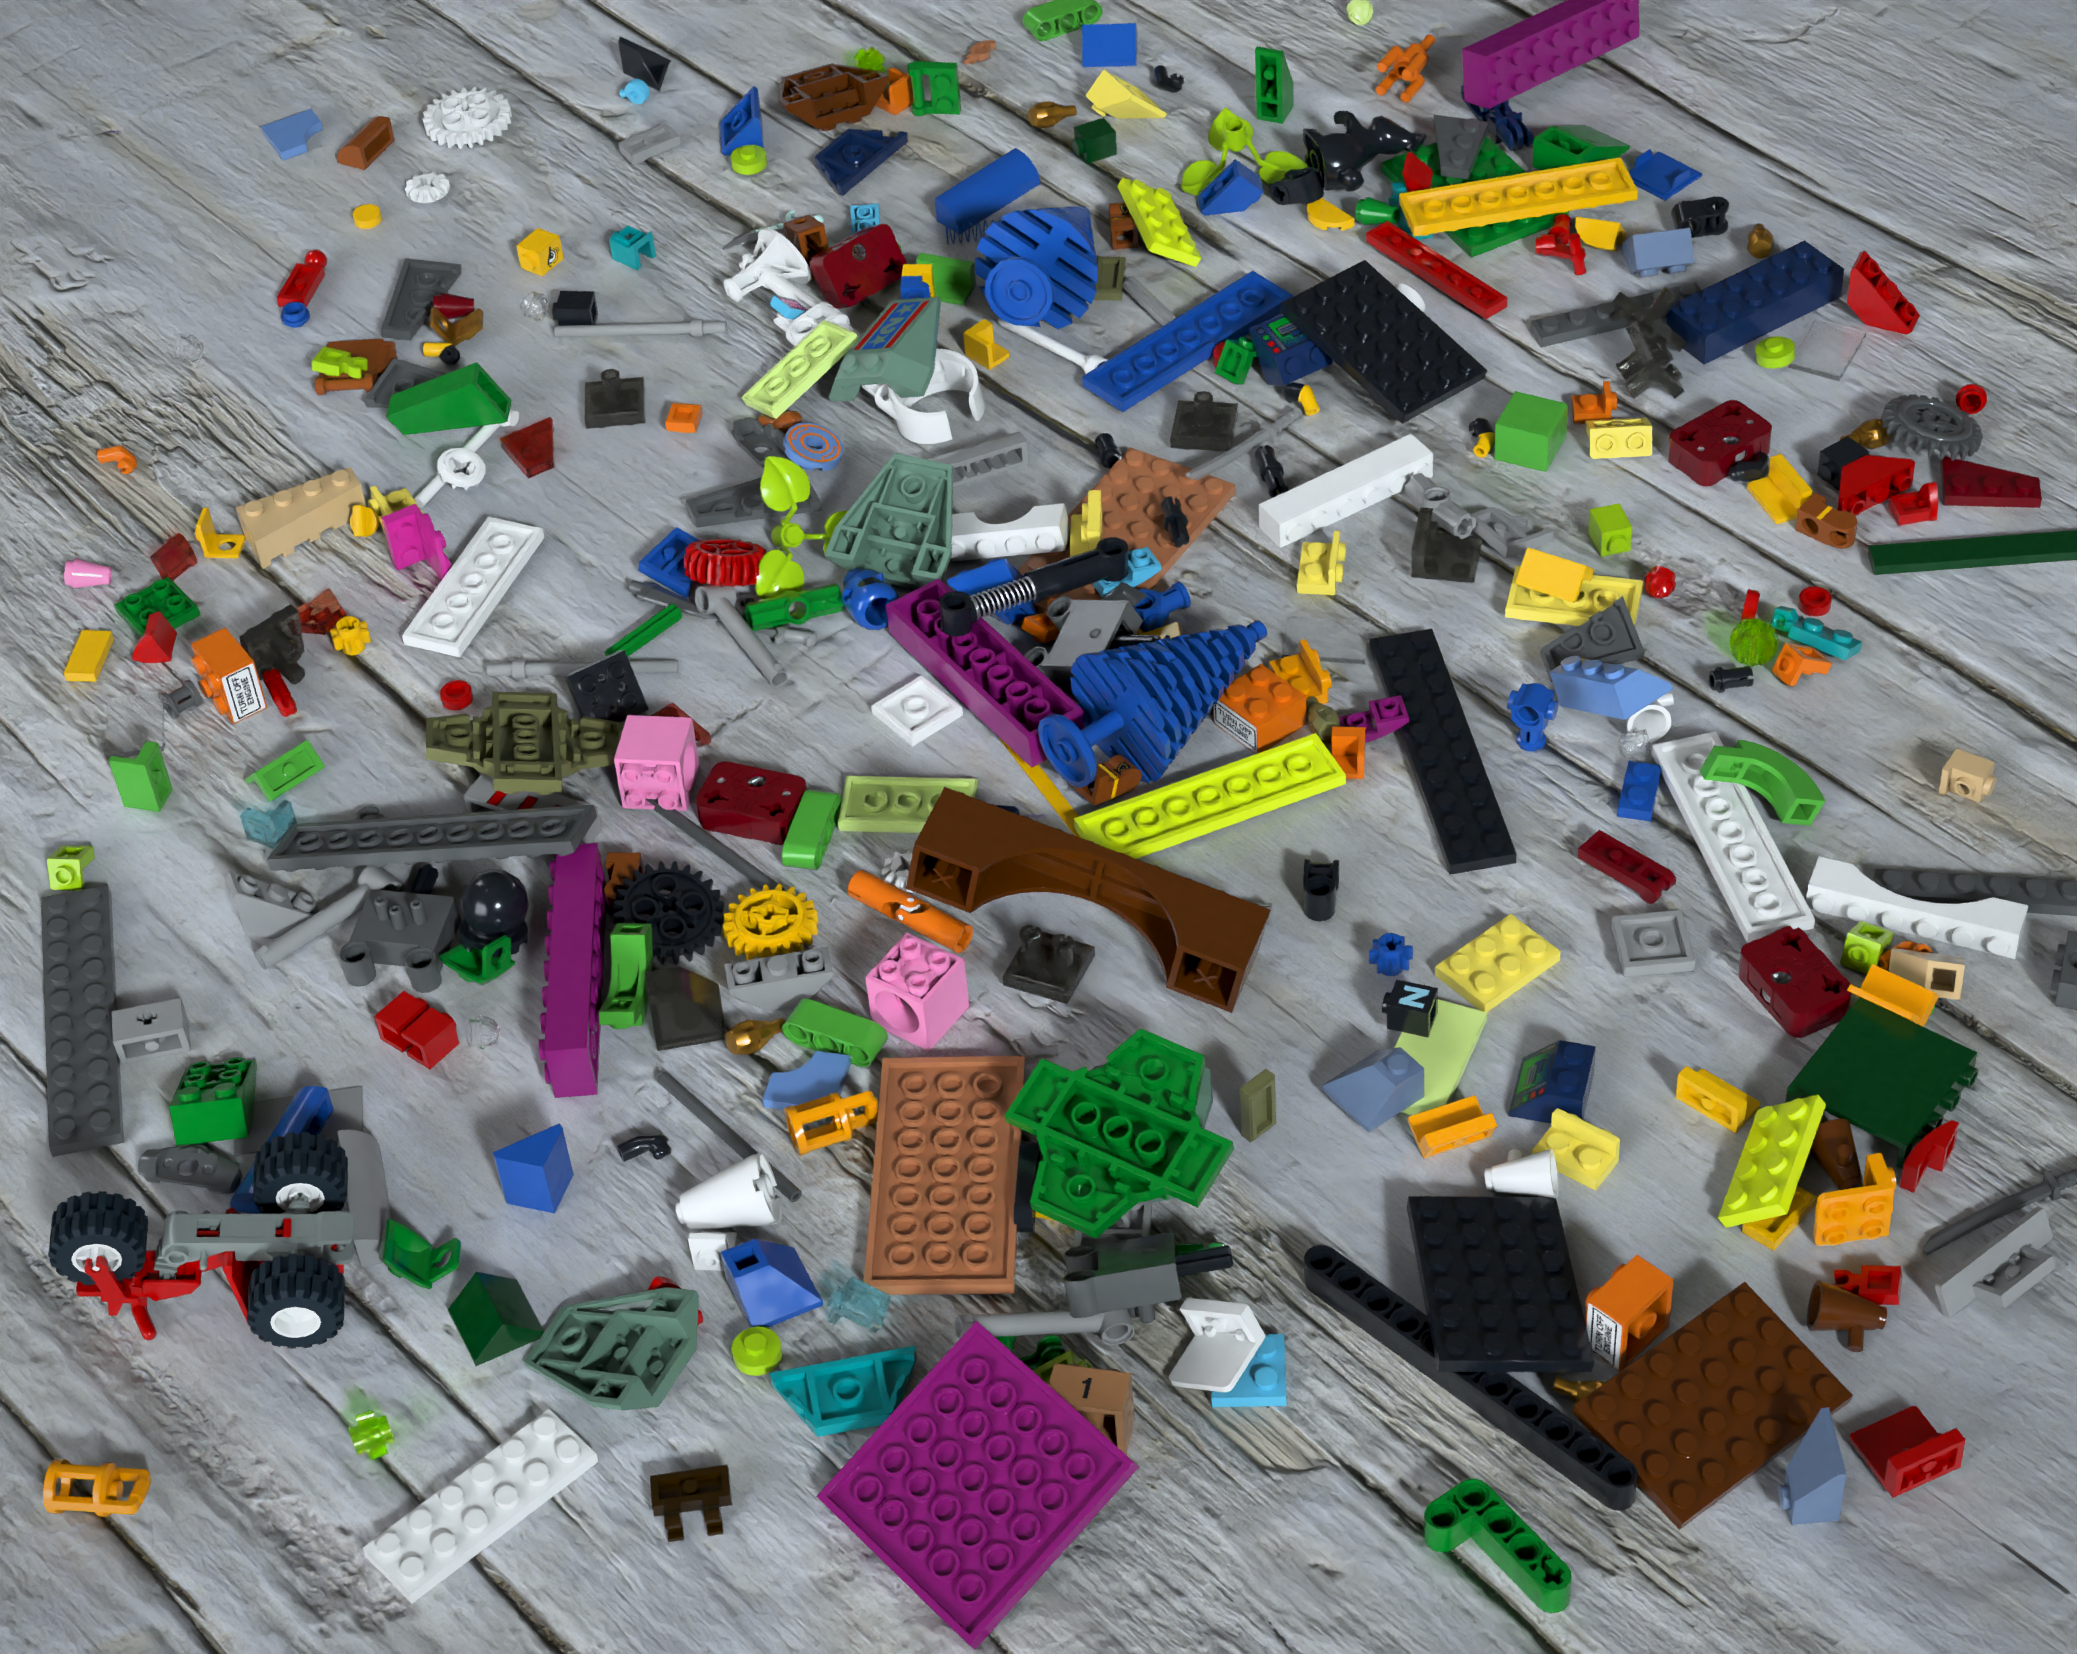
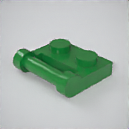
[907,61,961,116]

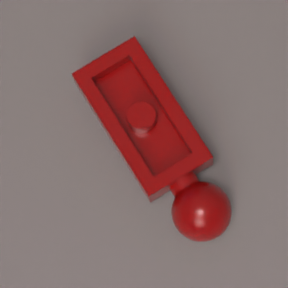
[277,249,327,308]

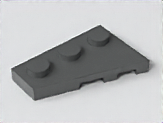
[364,359,447,408]
[1540,596,1645,682]

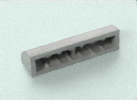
[928,432,1029,488]
[337,1130,392,1268]

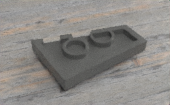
[1434,115,1488,180]

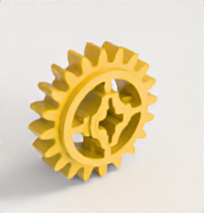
[723,884,819,961]

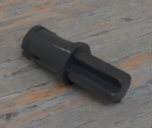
[1161,496,1190,548]

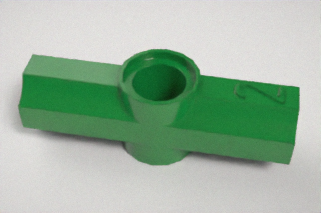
[744,583,844,631]

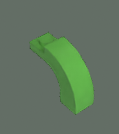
[1700,740,1825,826]
[599,923,653,1029]

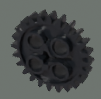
[613,861,724,965]

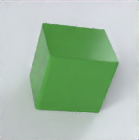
[1494,391,1568,472]

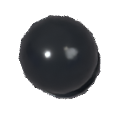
[459,869,529,957]

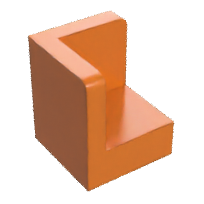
[876,67,914,116]
[1332,727,1366,779]

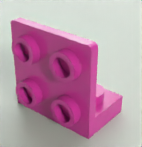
[381,504,451,581]

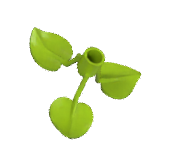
[1181,107,1308,196]
[755,456,848,600]

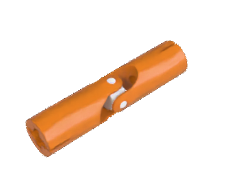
[847,869,973,953]

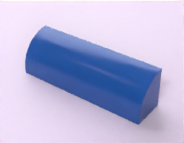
[935,148,1041,234]
[230,1086,334,1214]

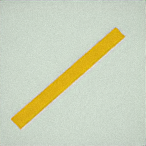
[999,738,1081,838]

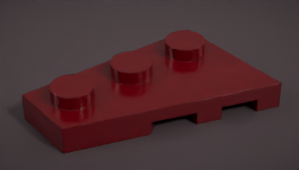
[1940,456,2042,508]

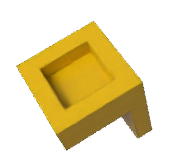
[963,319,1009,370]

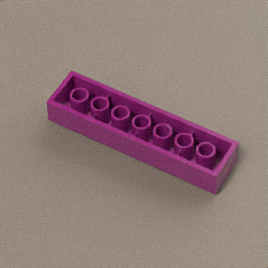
[1462,0,1640,109]
[885,578,1085,768]
[539,843,607,1098]

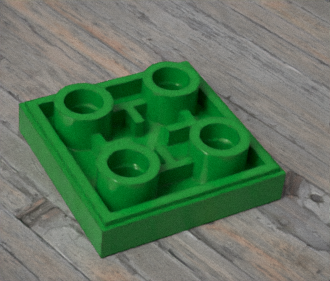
[114,577,201,638]

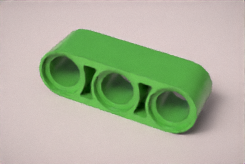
[1023,0,1103,41]
[782,789,841,871]
[782,999,888,1067]

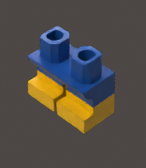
[900,264,936,299]

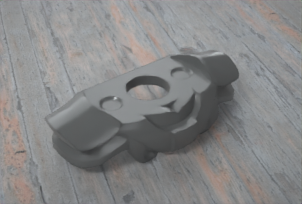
[731,417,791,468]
[138,1145,242,1194]

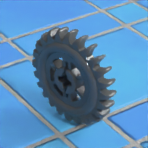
[1881,395,1983,461]

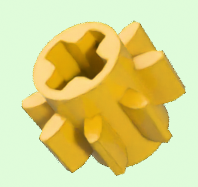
[330,616,371,655]

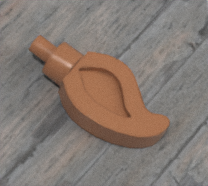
[964,40,996,65]

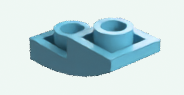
[850,203,880,234]
[1092,547,1162,598]

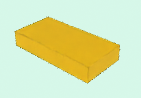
[64,630,114,682]
[1742,1185,1817,1251]

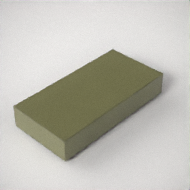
[1093,257,1126,301]
[1240,1069,1276,1143]

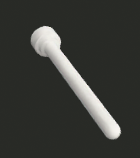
[998,318,1108,375]

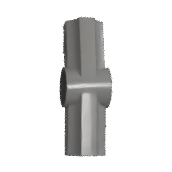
[1405,473,1476,540]

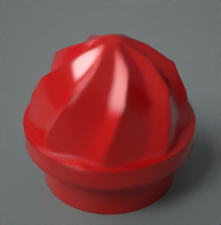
[1955,384,1987,414]
[1644,566,1676,599]

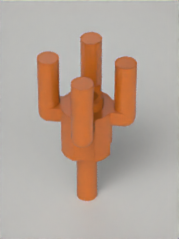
[1376,34,1435,103]

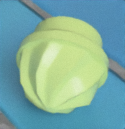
[1346,0,1373,26]

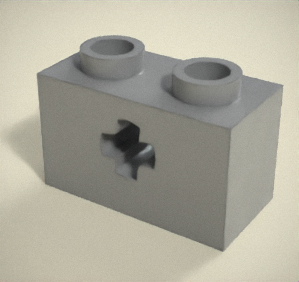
[112,998,191,1065]

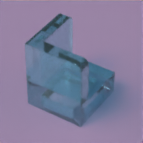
[240,800,297,849]

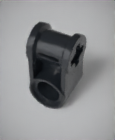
[1269,167,1324,206]
[1671,196,1729,238]
[1303,859,1340,921]

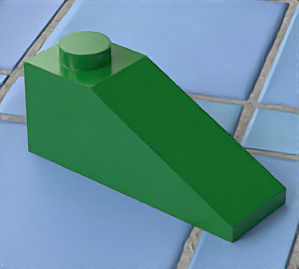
[1255,46,1294,124]

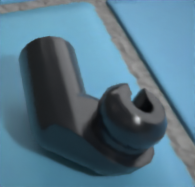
[1153,65,1184,93]
[1729,452,1769,482]
[617,1134,672,1162]

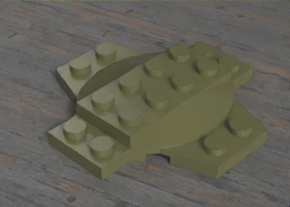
[426,692,624,795]

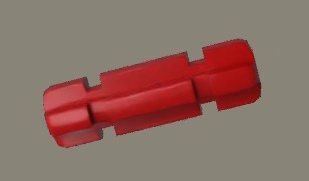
[262,668,297,717]

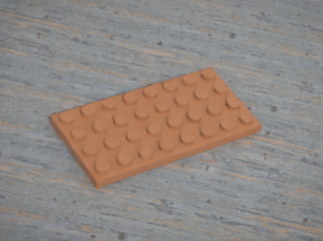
[1018,447,1236,614]
[863,1056,1026,1295]

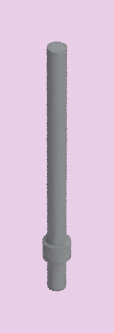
[554,319,727,337]
[487,660,679,679]

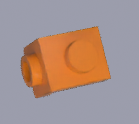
[1021,596,1060,643]

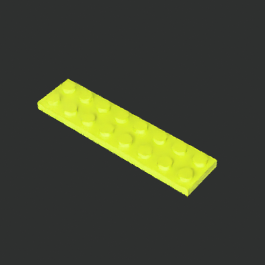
[1074,733,1346,859]

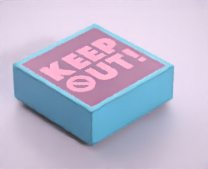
[770,295,808,320]

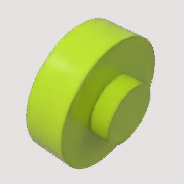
[730,145,767,175]
[1755,336,1796,369]
[732,1327,782,1376]

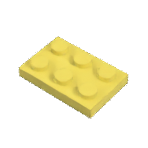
[1435,914,1561,1012]

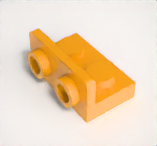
[1269,639,1332,709]

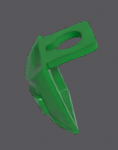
[439,935,515,986]
[379,1219,461,1289]

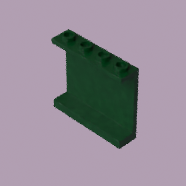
[1785,997,1979,1170]

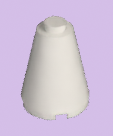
[675,1153,782,1229]

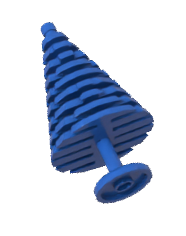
[975,206,1098,329]
[1038,620,1267,788]

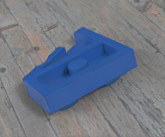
[639,527,699,598]

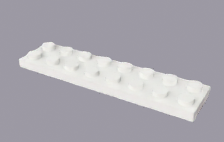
[1652,732,1815,943]

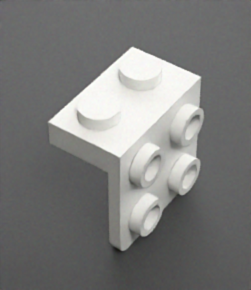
[1169,1298,1266,1393]

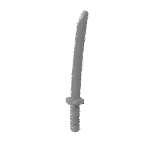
[1186,407,1302,480]

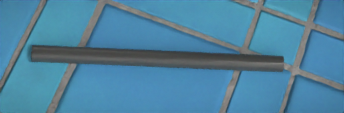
[646,799,785,891]
[657,1071,802,1202]

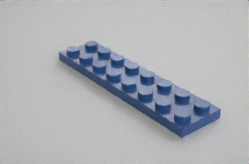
[1082,271,1294,412]

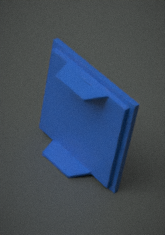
[1628,149,1702,201]

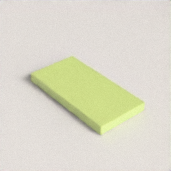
[741,320,859,419]
[838,776,978,833]
[1395,999,1487,1115]

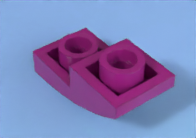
[1339,695,1409,743]

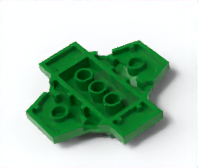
[1004,1028,1234,1238]

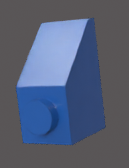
[1197,159,1264,216]

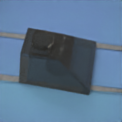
[645,966,726,1051]

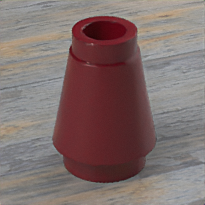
[433,292,474,320]

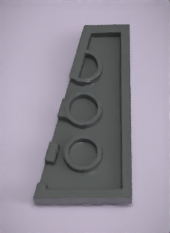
[381,258,462,341]
[686,466,822,528]

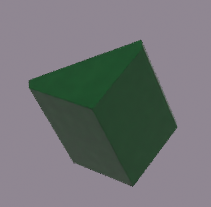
[448,1272,544,1366]

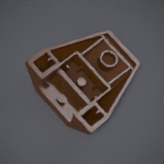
[778,63,889,131]

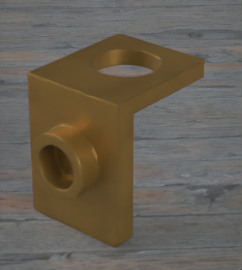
[430,306,483,346]

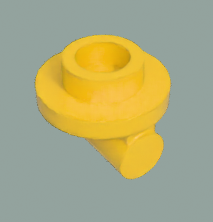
[350,505,379,537]

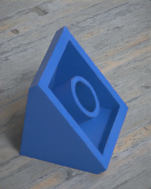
[1082,23,1138,67]
[720,86,764,156]
[492,1123,574,1214]

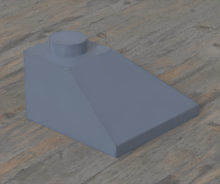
[1322,1047,1424,1133]
[1778,1408,1847,1525]

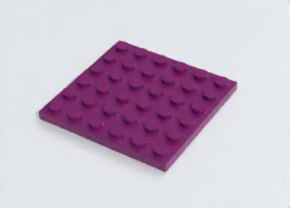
[816,1321,1139,1650]

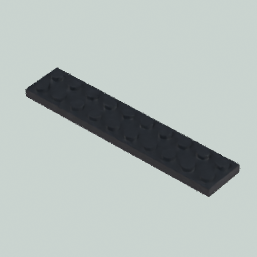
[1369,629,1517,875]

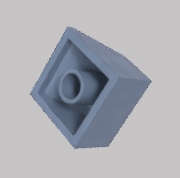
[1621,228,1695,278]

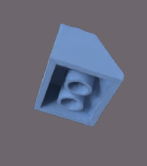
[1550,656,1673,720]

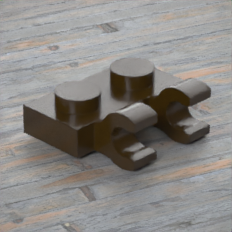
[650,1464,732,1542]

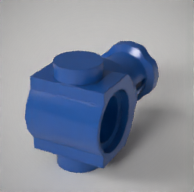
[1133,582,1191,633]
[1507,683,1558,752]

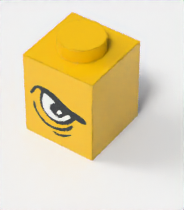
[516,228,564,277]

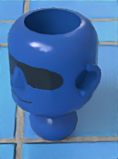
[842,568,899,630]

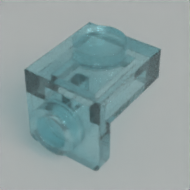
[827,1277,892,1333]

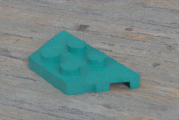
[770,1346,917,1437]

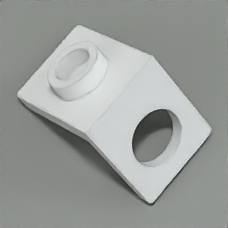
[688,1231,737,1271]

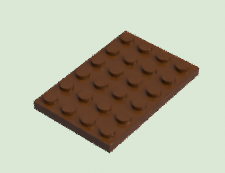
[1572,1282,1853,1530]

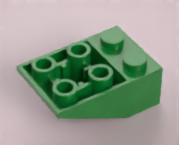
[1533,125,1630,170]
[169,1057,257,1146]

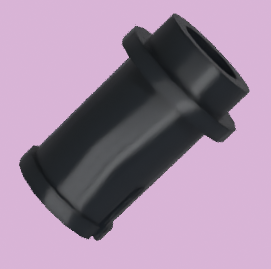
[1095,433,1123,469]
[1709,666,1754,693]

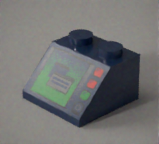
[1249,314,1333,386]
[1509,1040,1596,1124]

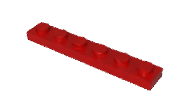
[1366,221,1508,319]

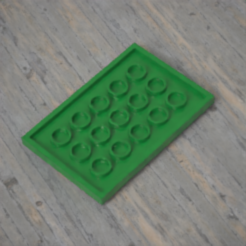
[1381,136,1569,258]

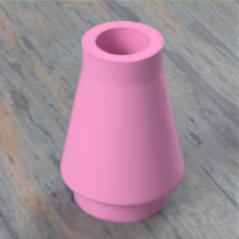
[64,558,112,589]

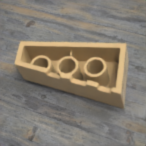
[236,467,366,570]

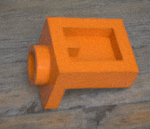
[1571,381,1617,424]
[1772,642,1833,687]

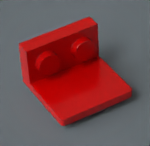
[1849,1406,1966,1498]

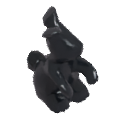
[1303,111,1427,192]

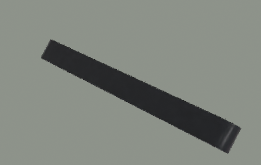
[1304,1245,1638,1511]

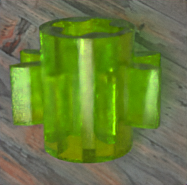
[853,46,887,73]
[348,1410,395,1460]

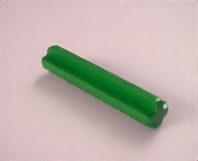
[604,604,682,657]

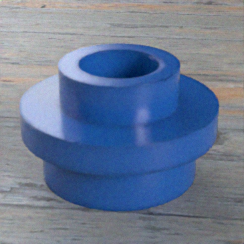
[281,302,310,328]

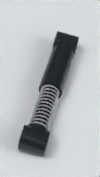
[939,537,1128,637]

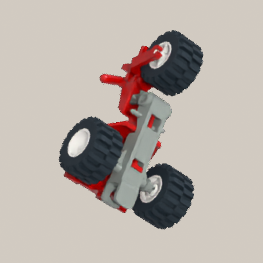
[48,1132,354,1349]

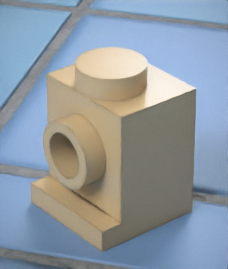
[1939,748,1997,803]

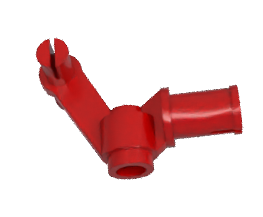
[1535,214,1586,275]

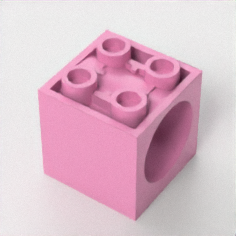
[614,715,700,811]
[865,932,969,1051]

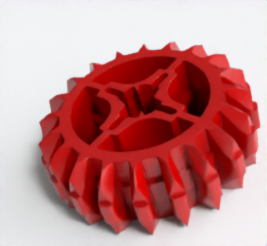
[683,538,766,587]

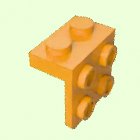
[1813,1153,1896,1246]

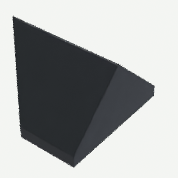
[618,36,671,92]

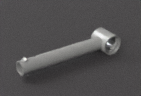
[695,585,788,687]
[254,865,402,970]
[955,1309,1135,1346]

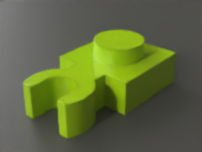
[312,346,368,378]

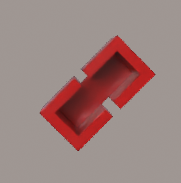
[374,991,459,1070]

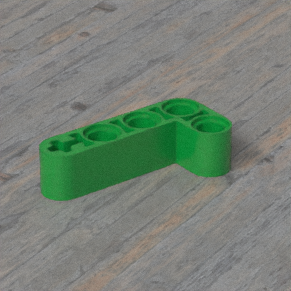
[1424,1479,1572,1613]

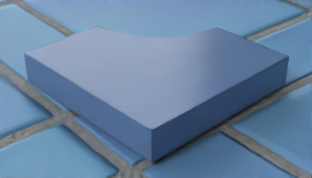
[261,109,323,160]
[762,1051,851,1117]

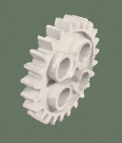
[423,87,512,149]

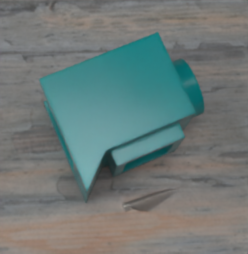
[609,226,656,270]

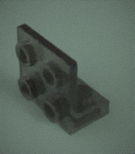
[1411,507,1482,583]

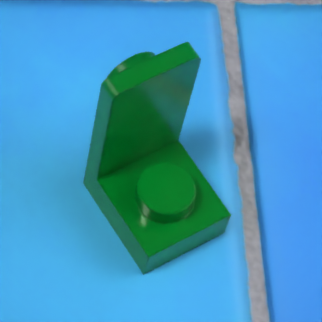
[1214,337,1258,385]

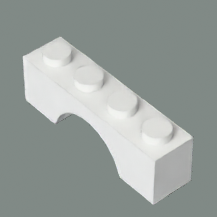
[949,503,1071,562]

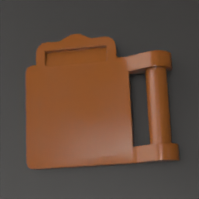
[315,339,397,395]

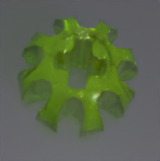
[1729,618,1778,667]

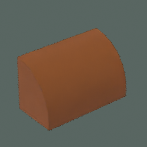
[337,116,395,170]

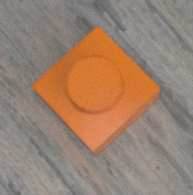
[665,403,703,433]

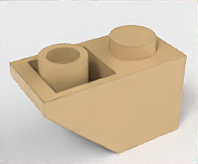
[1889,948,1965,1000]

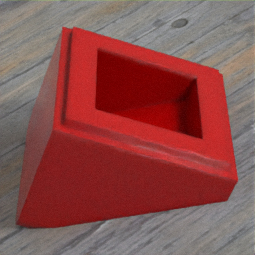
[1402,152,1433,192]

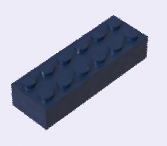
[1665,240,1844,365]

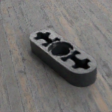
[1014,1142,1040,1232]

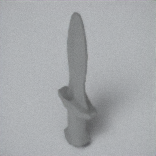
[716,621,817,647]

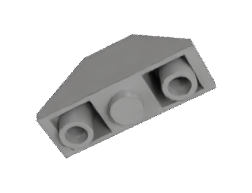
[225,871,319,940]
[724,947,833,1012]

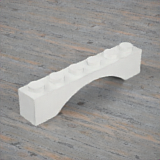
[1806,856,2028,959]

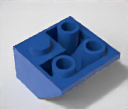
[947,558,1036,625]
[721,1238,823,1328]

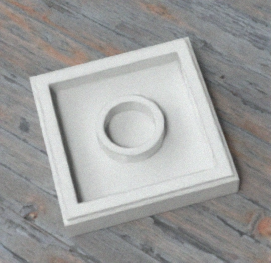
[871,675,963,747]

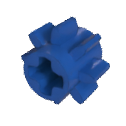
[1369,933,1413,976]

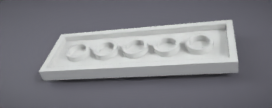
[402,517,545,657]
[363,1409,598,1604]

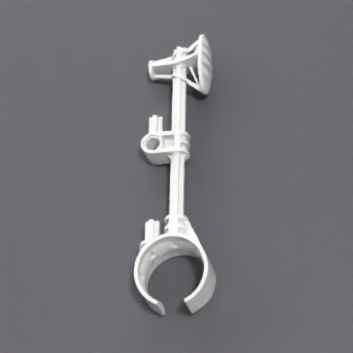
[723,228,985,444]

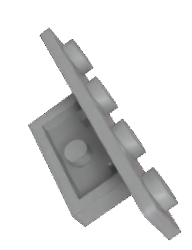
[1935,1207,2056,1317]

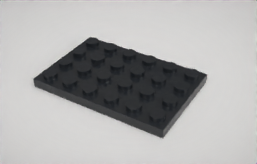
[1280,260,1487,424]
[1407,1196,1594,1372]

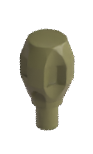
[1306,696,1340,741]

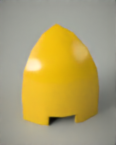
[1575,217,1626,252]

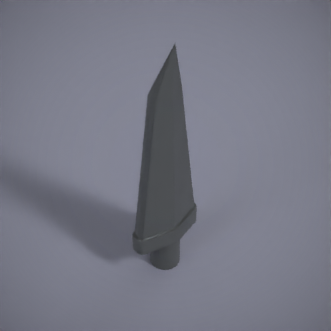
[628,580,719,619]

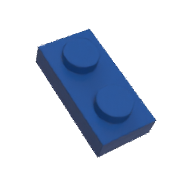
[1617,761,1661,822]

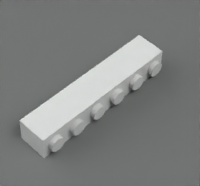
[1259,434,1433,548]

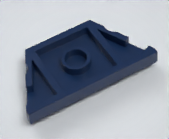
[815,129,908,196]

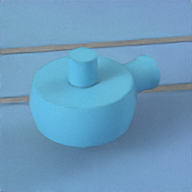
[619,79,650,104]

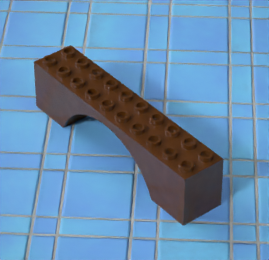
[906,787,1271,1013]

